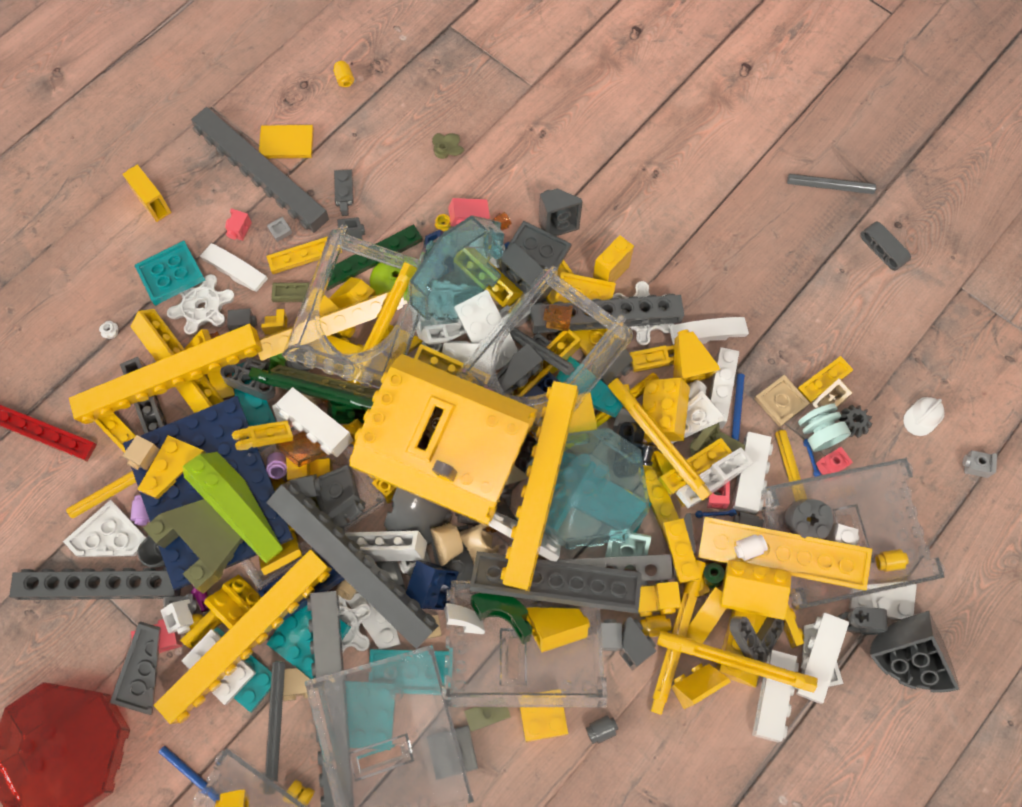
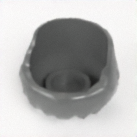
[137,535,165,567]

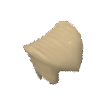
[430,523,463,566]
[459,524,499,565]

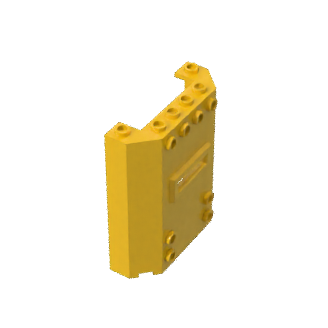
[349,354,537,527]

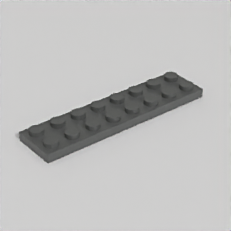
[470,551,642,614]

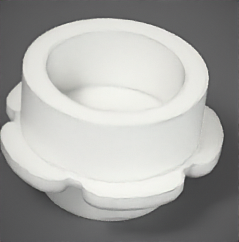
[99,321,118,339]

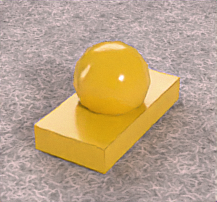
[180,610,222,649]

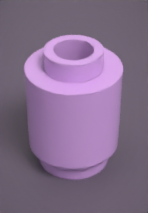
[266,452,287,479]
[130,495,150,526]

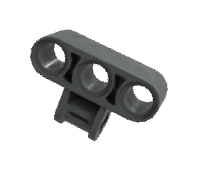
[220,356,276,400]

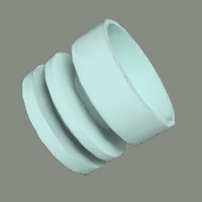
[798,403,851,452]

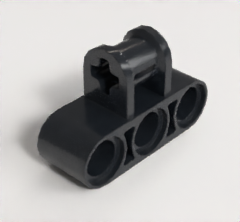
[613,422,656,478]

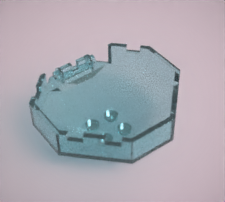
[410,215,505,321]
[528,428,649,550]

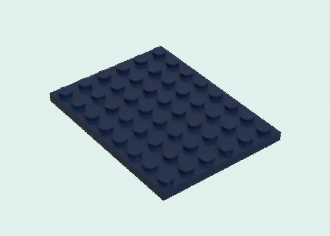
[123,396,294,590]

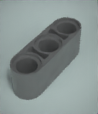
[860,221,911,271]

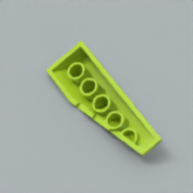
[183,452,283,563]

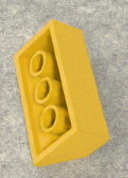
[716,609,767,688]

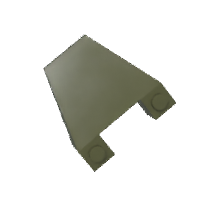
[143,499,243,594]

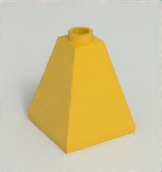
[673,329,720,384]

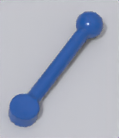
[803,439,821,477]
[695,510,737,518]

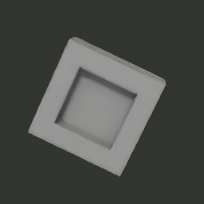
[267,217,292,242]

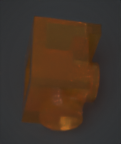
[543,304,573,331]

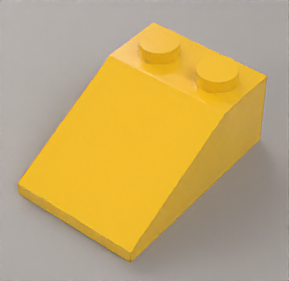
[671,663,731,709]

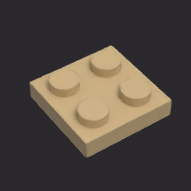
[754,375,810,427]

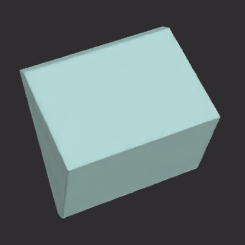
[605,529,651,570]

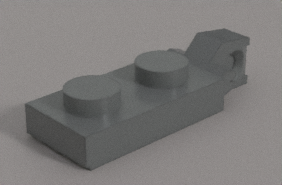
[334,169,354,216]

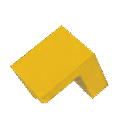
[261,309,288,335]

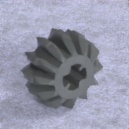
[838,405,873,438]

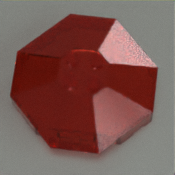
[0,682,130,807]

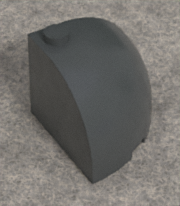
[384,488,453,546]
[870,611,960,693]

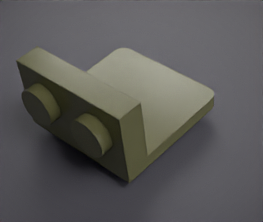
[690,423,745,456]

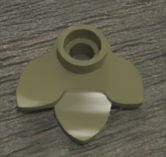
[432,133,465,159]

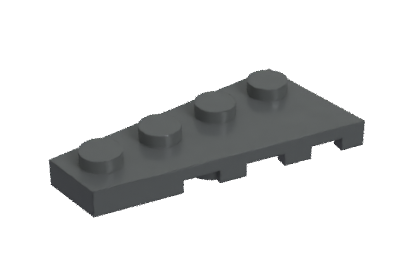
[110,621,161,715]

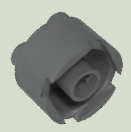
[785,499,833,539]

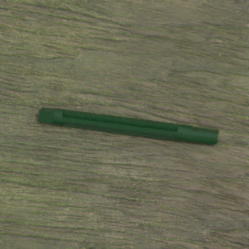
[248,367,374,410]

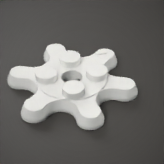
[167,274,234,335]
[613,281,674,345]
[339,596,371,653]

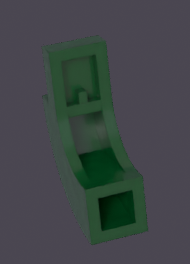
[470,593,532,644]

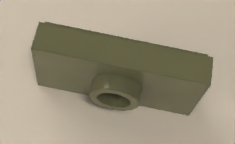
[271,283,311,302]
[464,696,511,732]

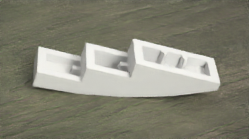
[200,243,268,292]
[669,317,749,344]
[676,448,754,509]

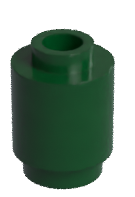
[703,563,725,588]

